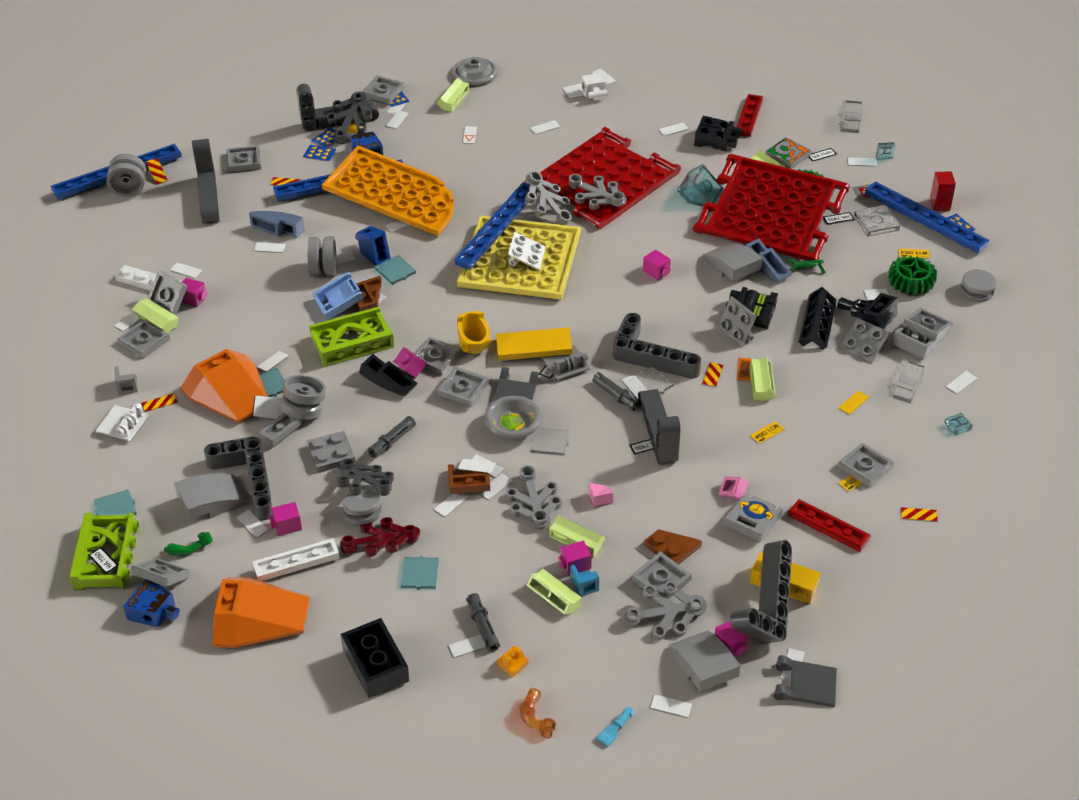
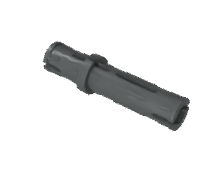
[592,372,640,411]
[367,416,416,458]
[466,593,500,652]

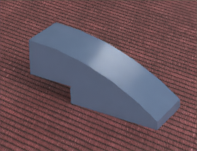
[249,211,305,238]
[745,238,793,282]

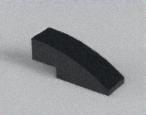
[359,354,418,396]

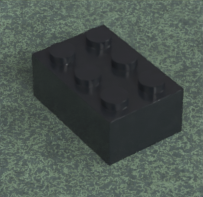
[340,618,409,698]

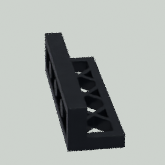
[798,287,837,349]

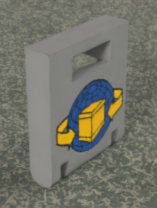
[724,493,783,542]

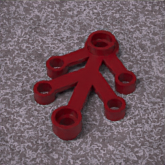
[340,517,420,557]

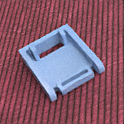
[312,272,364,320]

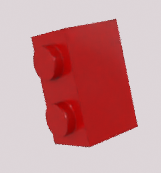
[930,171,956,211]

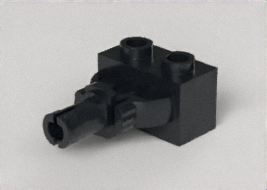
[837,293,898,329]

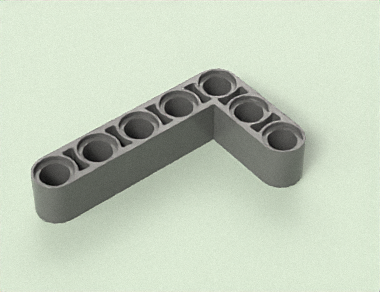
[296,84,379,131]
[192,138,220,223]
[612,313,701,379]
[638,389,681,464]
[204,436,273,520]
[730,540,792,644]

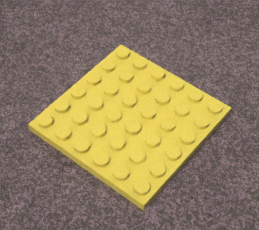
[457,215,581,300]

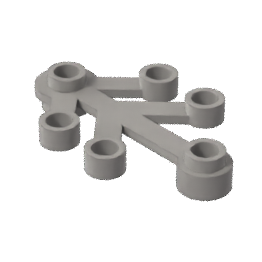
[525,171,572,225]
[569,174,626,210]
[506,465,562,528]
[624,581,707,640]

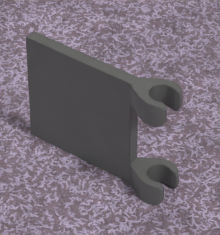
[493,367,539,402]
[774,655,837,707]

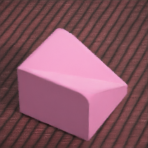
[719,476,748,500]
[588,483,613,507]

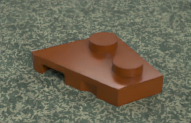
[356,276,382,312]
[448,464,490,494]
[644,529,702,565]

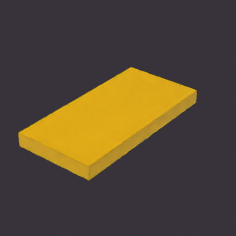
[496,327,573,361]

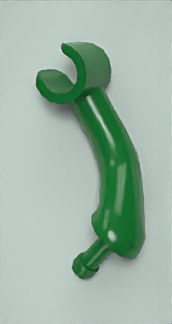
[785,259,826,274]
[164,532,213,556]

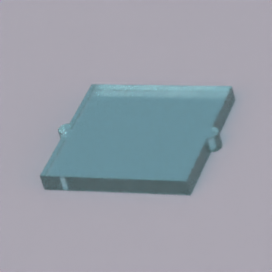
[375,255,416,285]
[259,368,285,397]
[94,489,137,515]
[401,556,439,590]

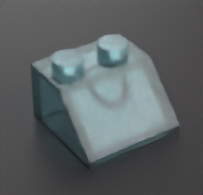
[677,164,723,207]

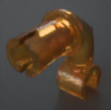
[519,688,556,738]

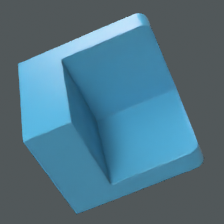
[570,565,599,597]

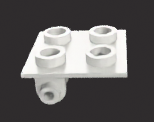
[508,232,546,270]
[95,403,149,441]

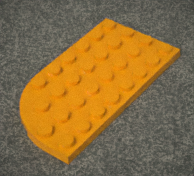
[322,146,454,236]

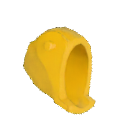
[457,311,492,354]

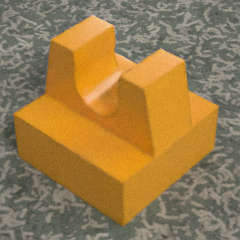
[497,645,528,677]

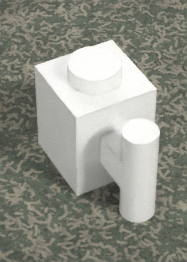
[581,73,608,99]

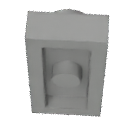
[259,413,301,446]

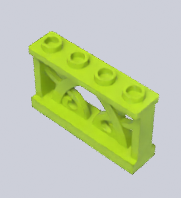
[309,307,394,367]
[70,513,139,590]

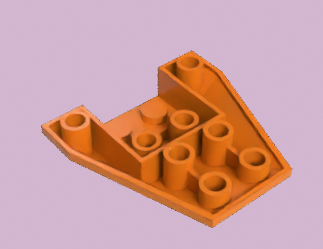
[181,349,268,423]
[213,577,310,648]

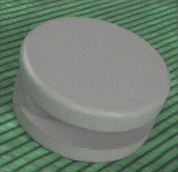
[961,269,996,302]
[343,490,382,525]

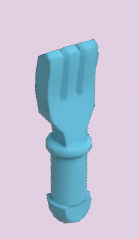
[597,707,634,747]

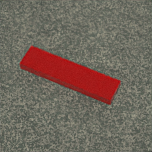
[737,94,763,137]
[788,499,871,552]

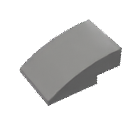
[702,243,763,281]
[891,308,953,359]
[174,473,249,520]
[669,630,740,692]

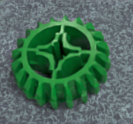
[888,255,937,296]

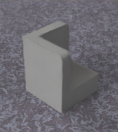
[114,366,138,395]

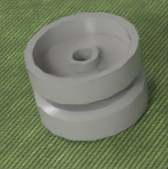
[107,154,146,197]
[307,236,337,276]
[280,375,326,420]

